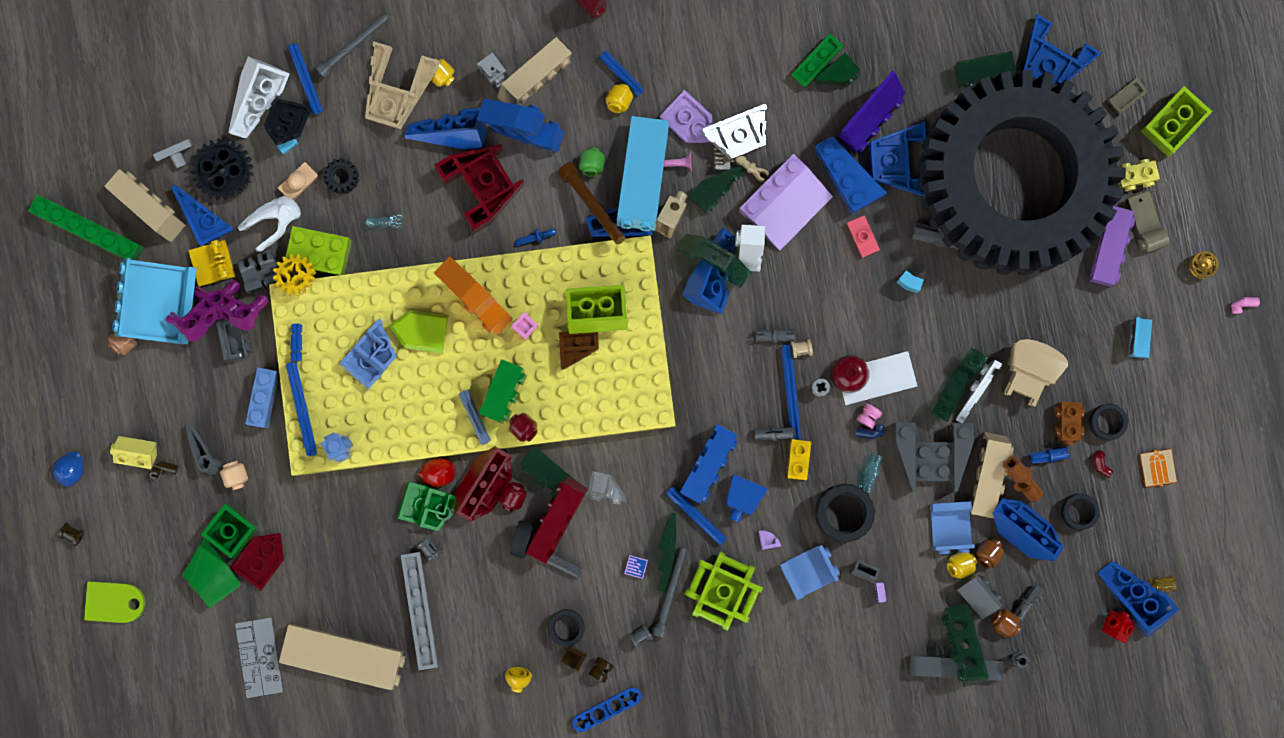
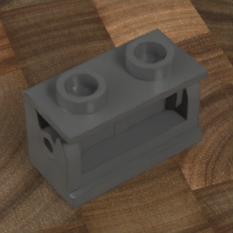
[217,321,252,361]

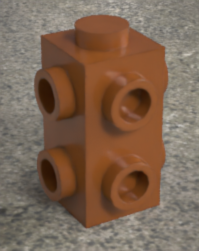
[1055,402,1085,445]

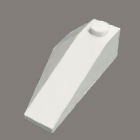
[229,56,290,138]

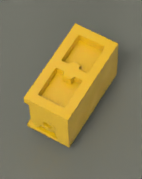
[786,439,811,480]

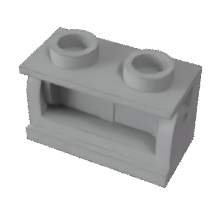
[477,52,508,90]

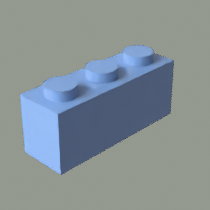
[245,367,280,429]

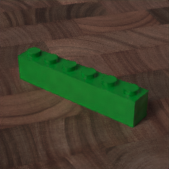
[28,195,145,261]

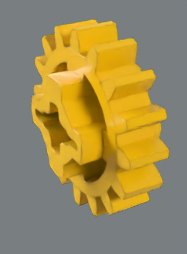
[273,254,316,296]

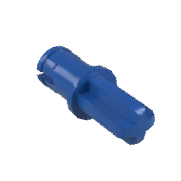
[1030,447,1069,464]

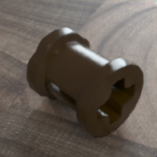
[58,523,84,546]

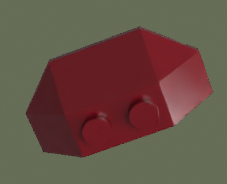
[454,446,512,522]

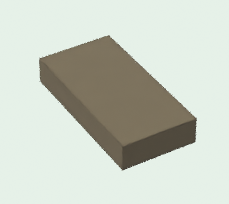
[1106,77,1149,116]

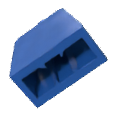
[726,475,768,523]

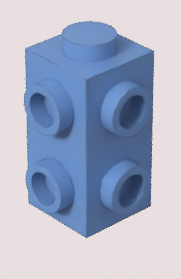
[321,432,353,462]

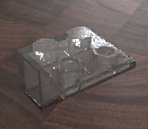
[587,471,627,505]

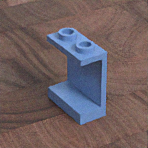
[930,502,975,554]
[779,545,840,600]

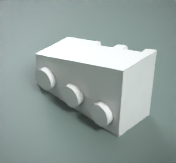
[735,225,765,272]

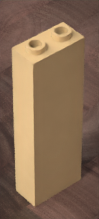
[279,624,405,690]

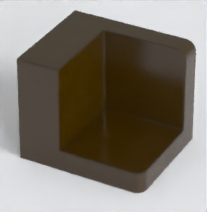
[561,646,587,672]

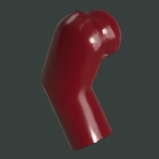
[1092,450,1114,479]

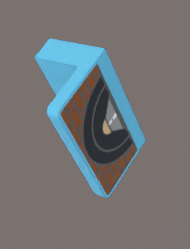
[1128,317,1152,358]

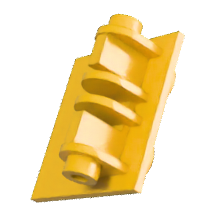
[188,240,235,287]

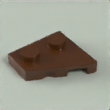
[559,332,599,370]

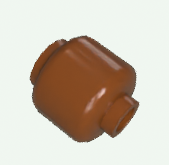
[975,539,1004,569]
[991,609,1021,638]

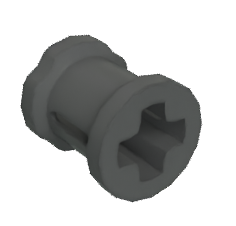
[417,537,442,562]
[628,624,653,649]

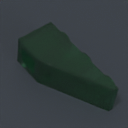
[688,165,743,213]

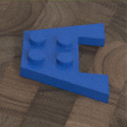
[1023,14,1102,85]
[869,122,926,197]

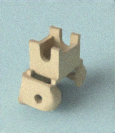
[1003,339,1068,407]

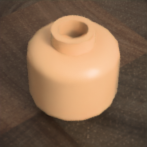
[220,461,248,490]

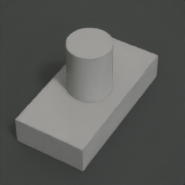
[153,138,193,168]

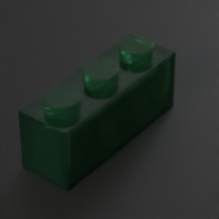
[954,51,1017,90]
[519,446,579,498]

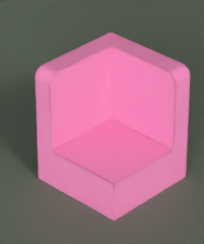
[511,312,539,341]

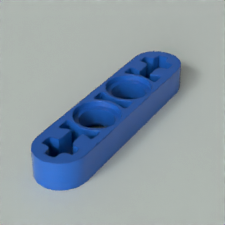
[573,687,642,732]

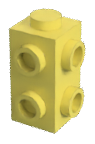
[1118,159,1160,192]
[110,436,157,469]

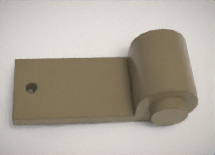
[1127,191,1170,253]

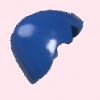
[53,451,83,487]

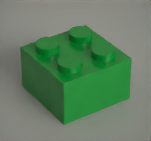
[201,504,260,558]

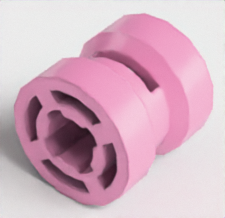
[856,403,882,429]

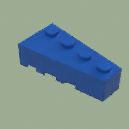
[814,136,887,215]
[680,424,738,504]

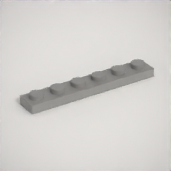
[401,552,439,670]

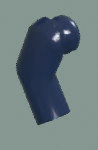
[856,424,885,439]

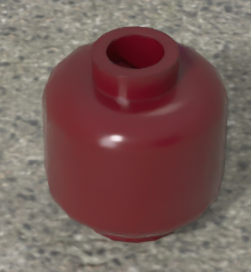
[509,413,538,442]
[499,482,527,512]

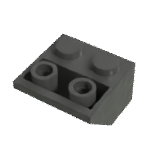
[955,574,1003,620]

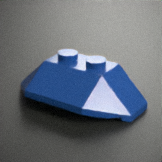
[993,498,1064,561]

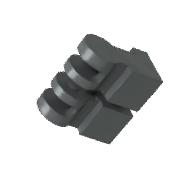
[238,249,285,295]

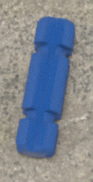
[291,323,302,362]

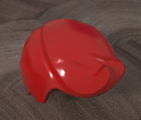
[418,458,456,487]

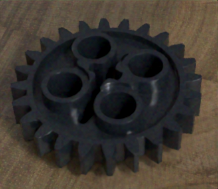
[191,138,254,200]

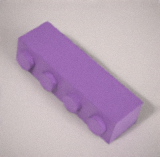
[1089,206,1135,287]

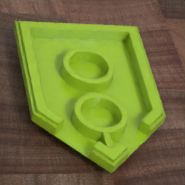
[388,310,448,354]

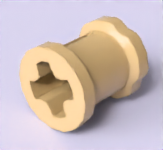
[791,339,813,358]

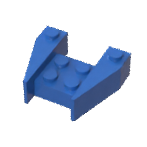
[477,98,565,153]

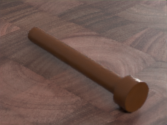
[558,162,625,245]

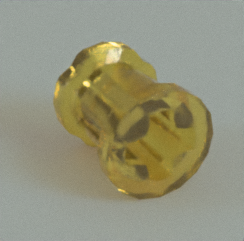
[1153,574,1177,592]

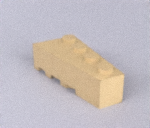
[497,37,572,105]
[104,169,186,242]

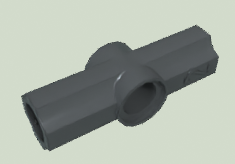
[911,223,959,250]

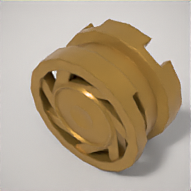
[1188,251,1218,279]

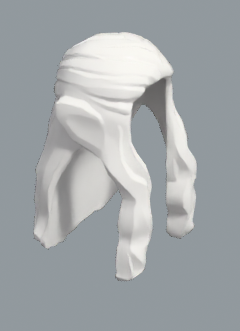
[238,196,301,252]

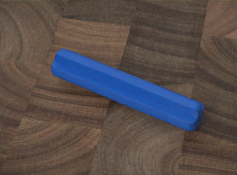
[600,51,644,97]

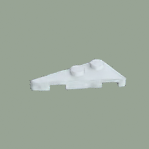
[955,360,1002,423]

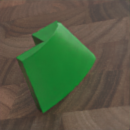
[397,481,456,531]
[182,538,241,608]

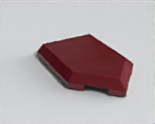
[230,533,284,591]

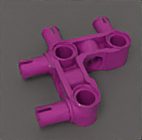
[166,280,269,342]

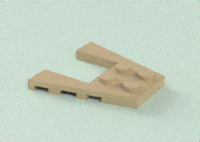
[365,41,441,130]

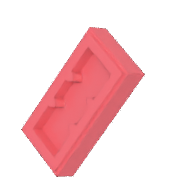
[847,215,880,258]

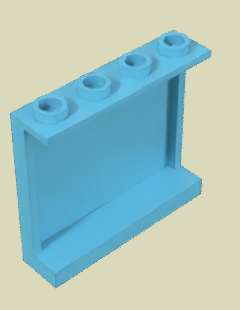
[112,258,197,344]

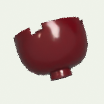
[831,355,870,393]

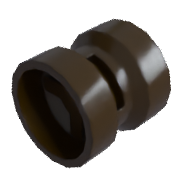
[588,657,614,683]

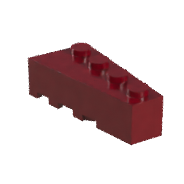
[526,477,588,564]

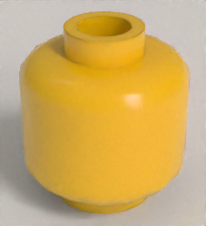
[431,59,454,87]
[605,84,633,113]
[947,552,977,579]

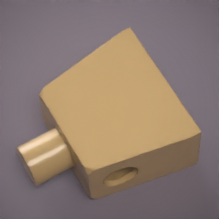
[655,191,687,239]

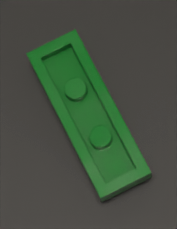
[791,34,844,88]

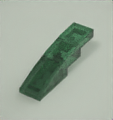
[657,512,677,593]

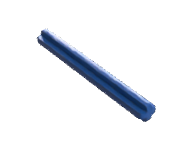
[781,345,801,440]
[286,362,317,457]

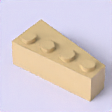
[969,432,1014,518]

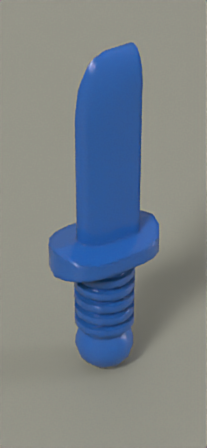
[514,228,556,247]

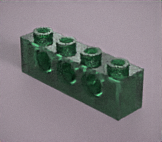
[941,603,989,687]

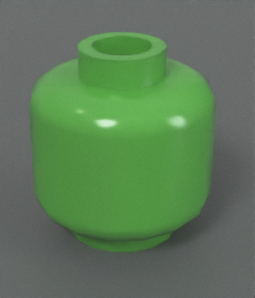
[579,147,605,177]

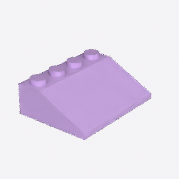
[739,154,833,251]

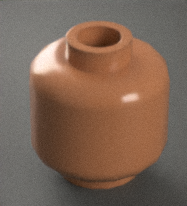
[108,332,137,355]

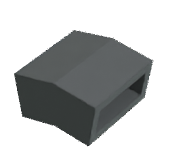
[850,560,880,583]

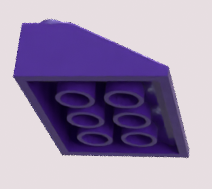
[837,70,905,154]

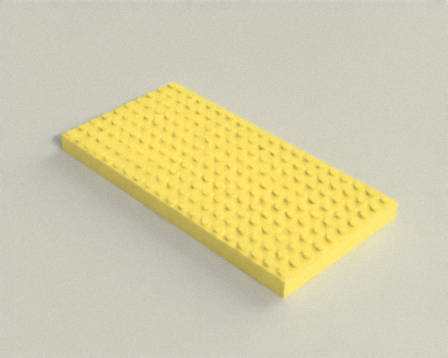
[269,235,676,476]

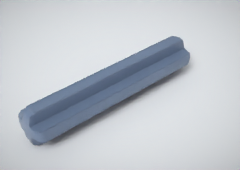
[459,390,491,445]

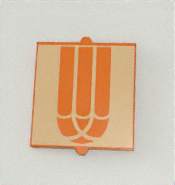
[1139,449,1177,487]

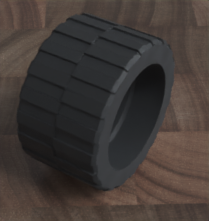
[814,484,875,542]

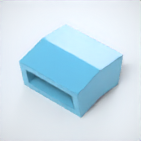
[896,270,924,293]

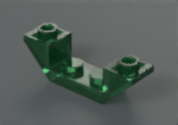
[676,234,751,288]
[930,347,988,422]

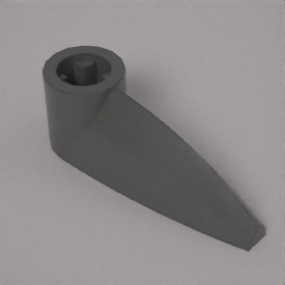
[186,422,221,475]

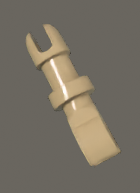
[735,155,769,183]

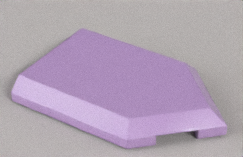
[659,90,712,143]

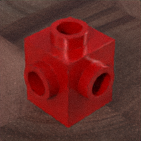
[1101,610,1136,644]

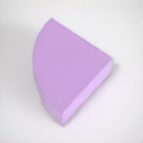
[758,531,781,550]

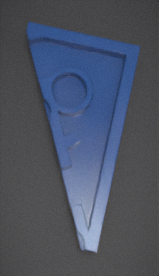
[171,185,234,247]

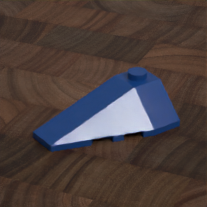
[404,108,486,150]
[682,228,735,314]
[1098,561,1179,638]

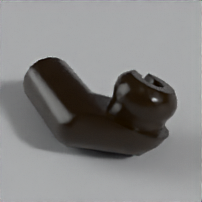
[149,461,178,479]

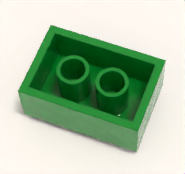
[479,359,527,424]

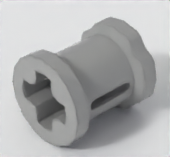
[811,379,830,397]

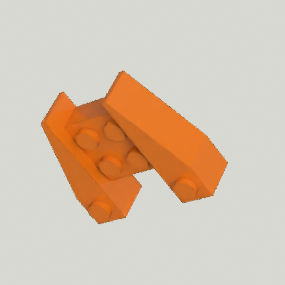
[433,256,513,335]

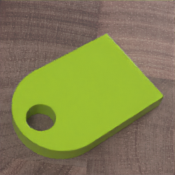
[84,581,145,623]

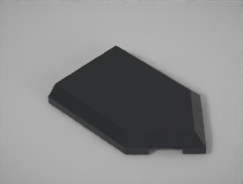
[263,98,311,146]

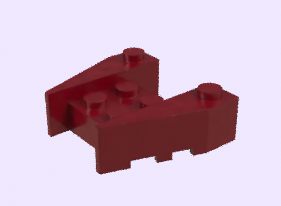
[434,144,524,234]

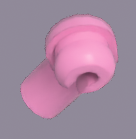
[1231,297,1260,314]

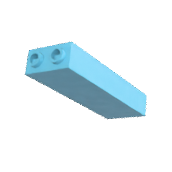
[617,116,669,231]

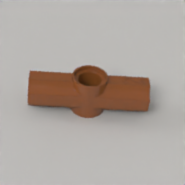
[1003,456,1043,503]

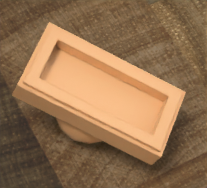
[278,162,319,200]

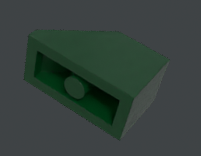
[815,53,860,86]

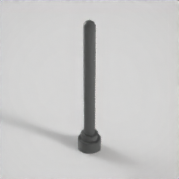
[315,13,390,79]
[651,547,686,638]

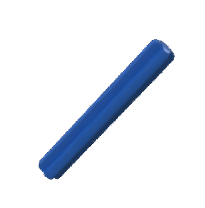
[288,43,323,115]
[666,487,726,545]

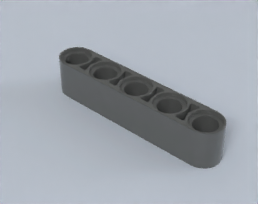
[909,655,1005,681]

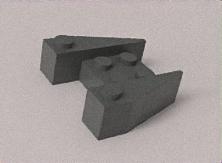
[894,422,974,492]

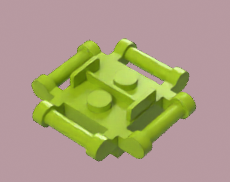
[684,551,763,631]

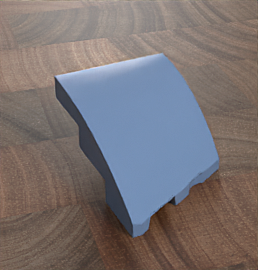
[339,318,397,390]

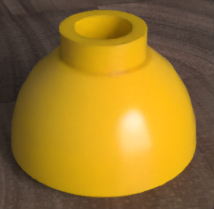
[505,667,532,693]

